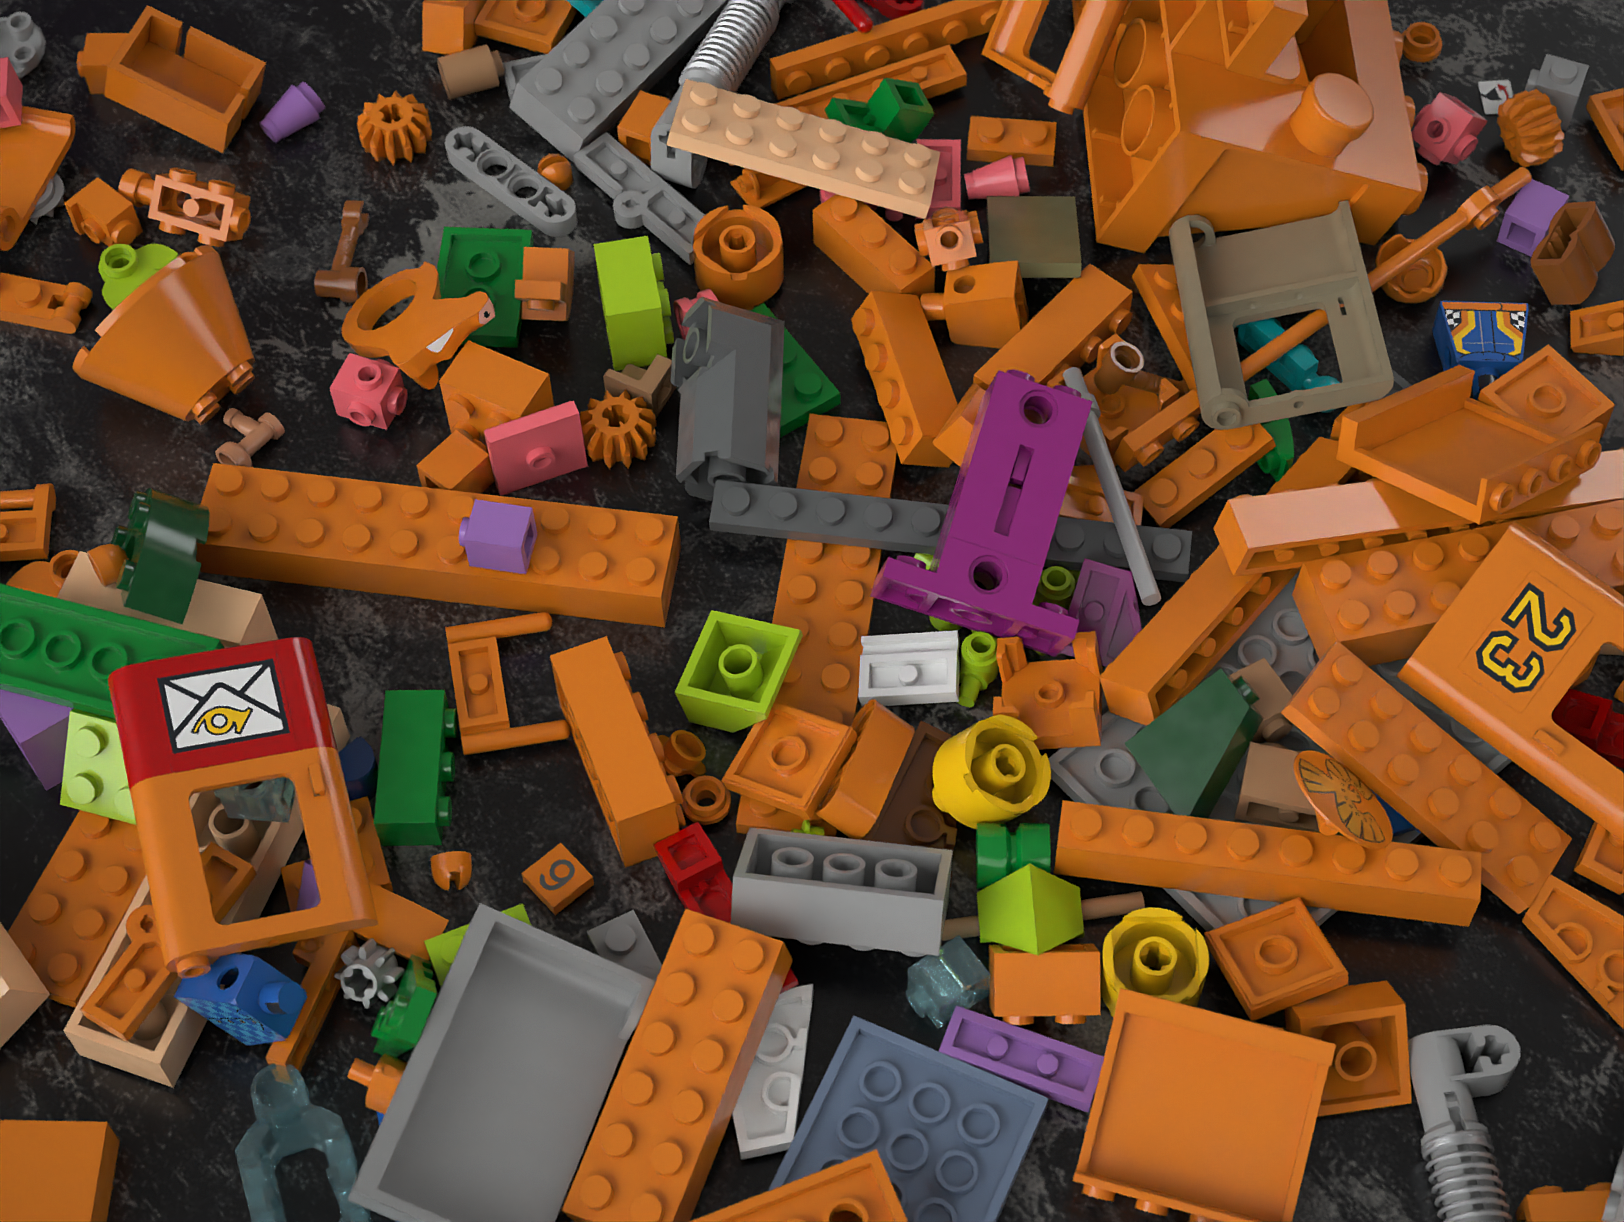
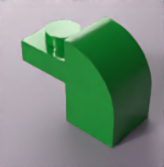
[825,78,935,143]

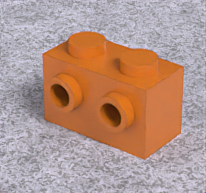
[989,944,1100,1025]

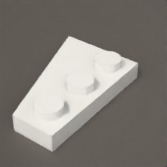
[732,984,814,1160]

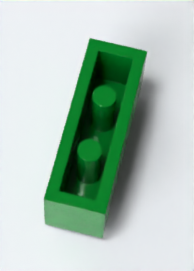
[374,690,458,846]

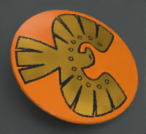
[1293,750,1393,849]

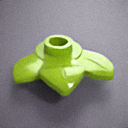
[99,244,178,310]

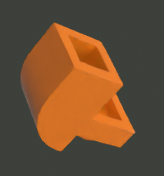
[515,247,575,321]

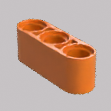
[815,699,915,840]

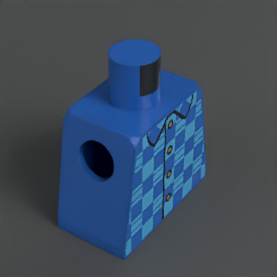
[174,953,307,1045]

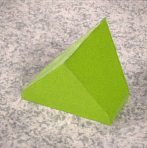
[977,864,1084,955]

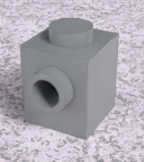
[1525,54,1589,131]

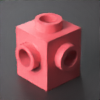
[1411,92,1488,165]
[330,353,408,430]

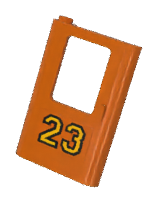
[1396,520,1624,842]

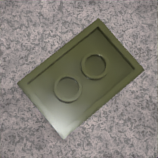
[987,196,1082,278]

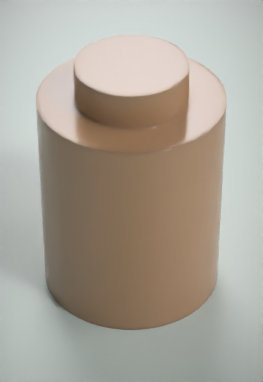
[437,44,505,100]

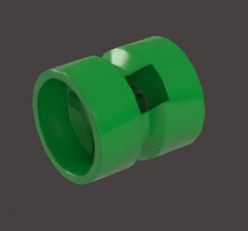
[976,823,1050,889]

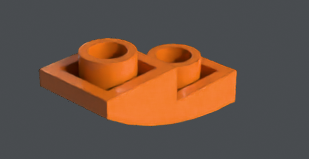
[353,882,449,961]

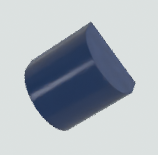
[338,736,379,801]

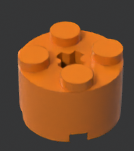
[693,205,784,311]

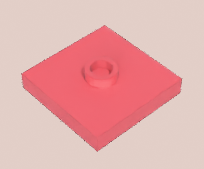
[484,401,588,496]

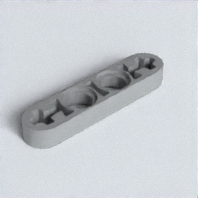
[445,126,578,237]

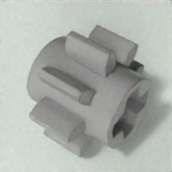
[334,938,404,1008]

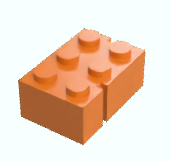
[105,5,266,153]

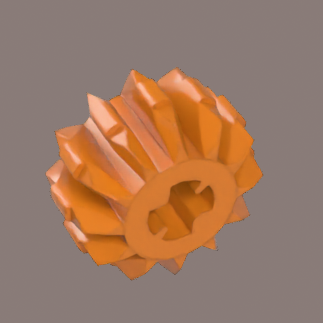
[1497,89,1565,168]
[357,91,432,166]
[580,389,657,469]

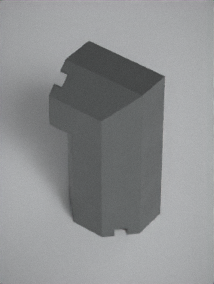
[670,297,785,501]

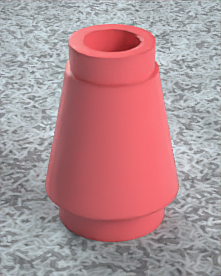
[964,155,1030,200]

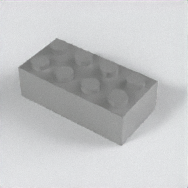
[731,827,953,957]

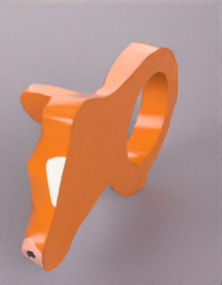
[341,261,495,390]

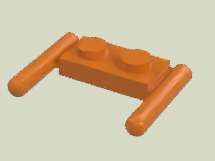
[445,612,571,755]

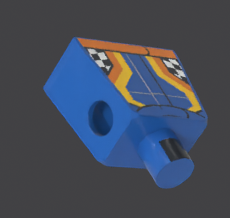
[1432,301,1529,400]

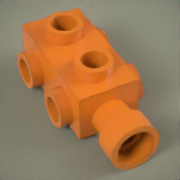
[118,168,251,247]
[915,206,983,271]

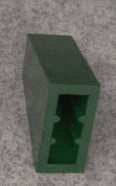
[1124,668,1264,819]

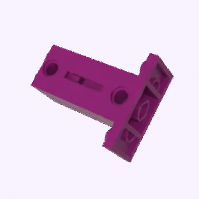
[870,370,1093,657]

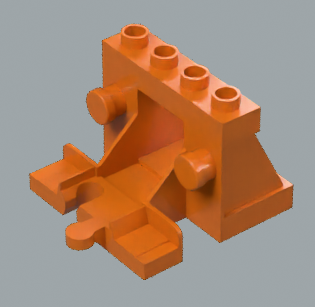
[1072,0,1428,253]

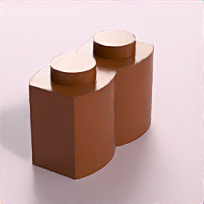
[1531,201,1615,305]

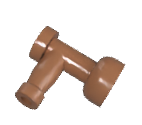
[215,408,285,467]

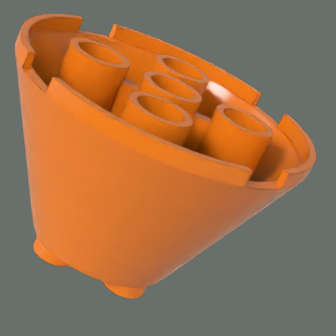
[73,245,255,425]

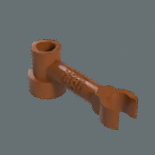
[314,200,369,303]
[1094,341,1190,399]

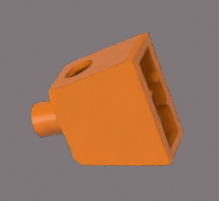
[920,261,1029,349]

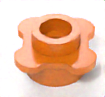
[658,730,706,778]

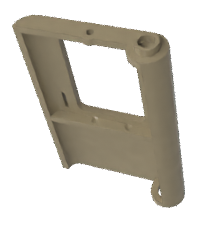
[1169,200,1394,430]

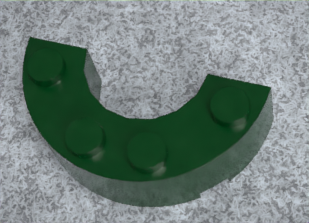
[111,488,210,625]

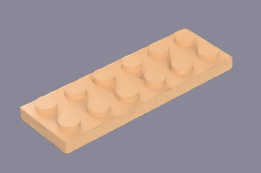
[666,79,940,219]

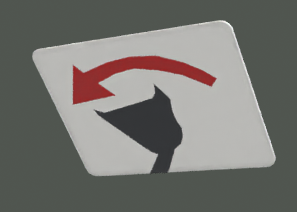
[1478,80,1513,114]

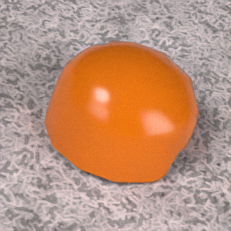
[1375,234,1447,303]

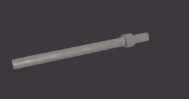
[1063,367,1161,606]

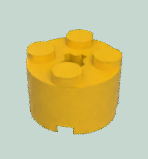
[932,715,1051,829]
[1100,908,1209,1019]

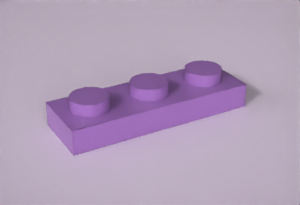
[939,1005,1104,1113]

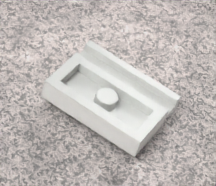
[858,631,960,707]

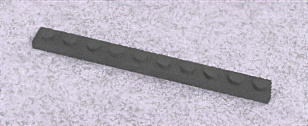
[709,480,1192,582]

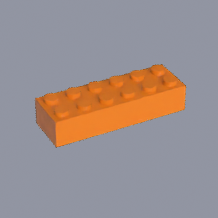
[562,909,793,1222]

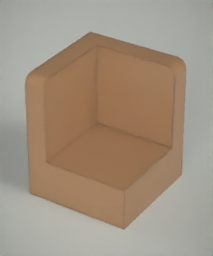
[603,354,676,418]

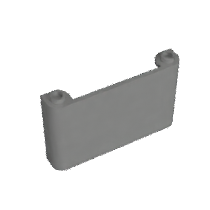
[347,903,655,1222]

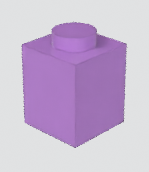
[1497,179,1569,257]
[459,499,537,574]

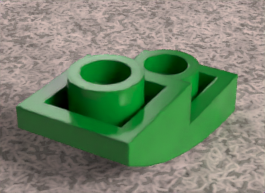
[1248,379,1294,482]

